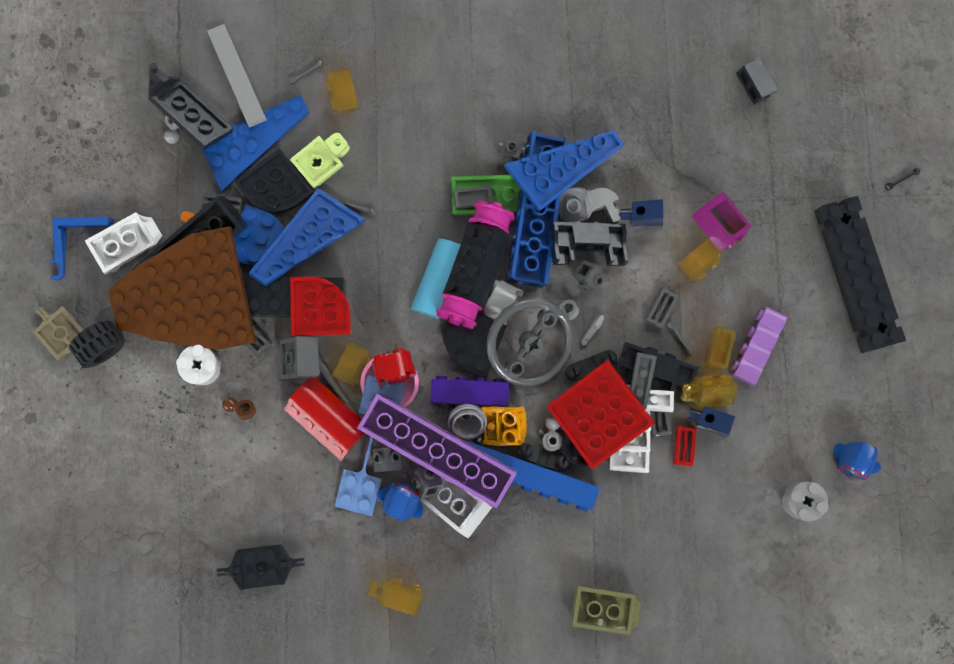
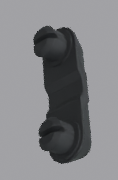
[565,350,617,381]
[517,442,571,472]

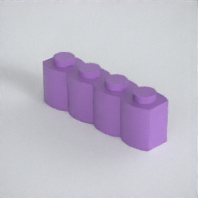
[730,307,787,386]

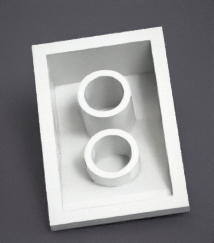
[420,477,492,538]

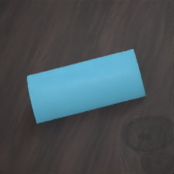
[410,238,461,320]

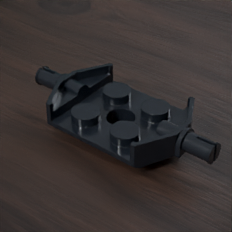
[217,544,305,590]

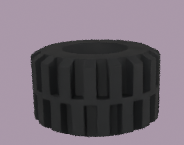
[69,320,126,368]

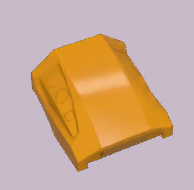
[481,406,527,446]

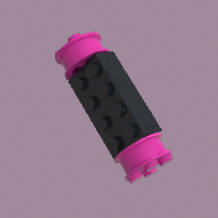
[436,200,515,329]

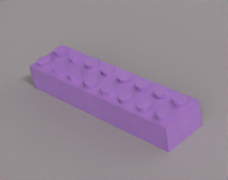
[357,393,517,508]

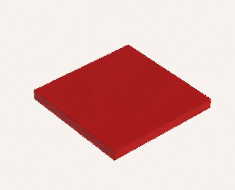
[546,360,656,469]

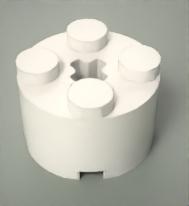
[176,345,221,385]

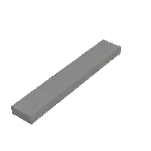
[207,24,267,128]

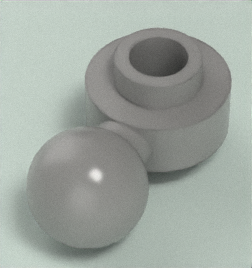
[164,115,179,144]
[545,300,579,321]
[542,415,562,451]

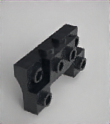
[550,221,629,266]
[615,342,699,405]

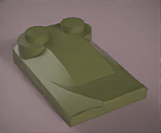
[571,585,641,635]

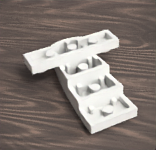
[609,385,674,473]

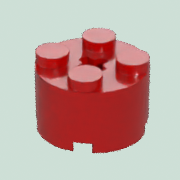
[372,348,417,386]

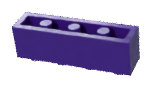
[430,376,509,407]

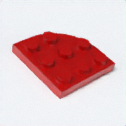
[290,277,351,337]

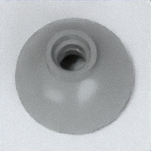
[448,404,487,440]

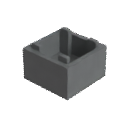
[280,336,320,379]

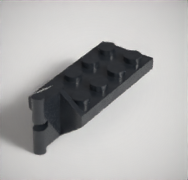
[148,63,233,150]

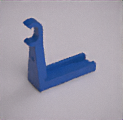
[50,217,114,280]

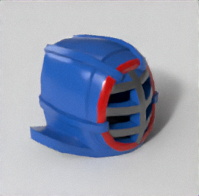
[833,442,881,480]
[377,482,424,521]

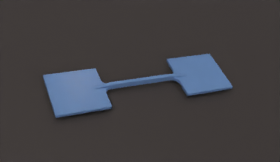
[334,375,406,516]

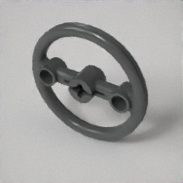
[486,298,574,386]

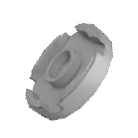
[558,187,593,223]

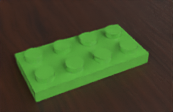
[451,175,528,215]

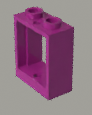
[692,192,752,251]

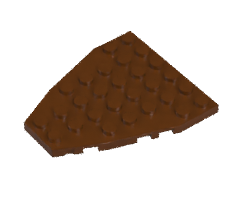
[108,226,256,350]

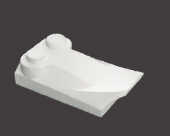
[85,212,162,275]

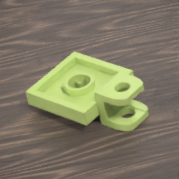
[290,133,350,189]

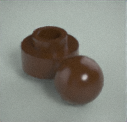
[222,397,256,420]

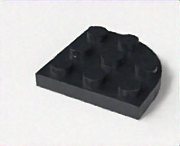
[234,148,314,213]
[444,313,507,378]

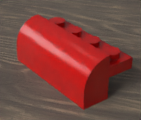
[284,377,365,460]

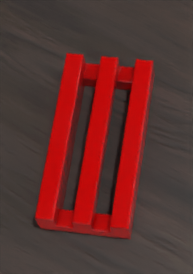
[673,426,697,466]

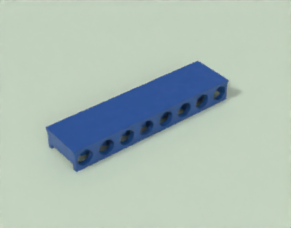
[506,131,569,288]

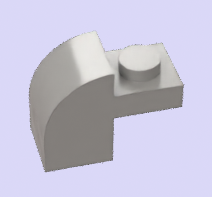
[588,188,621,224]

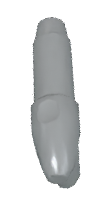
[581,315,604,345]

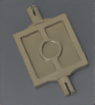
[33,306,84,361]

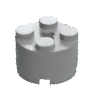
[484,280,523,325]
[782,481,828,521]

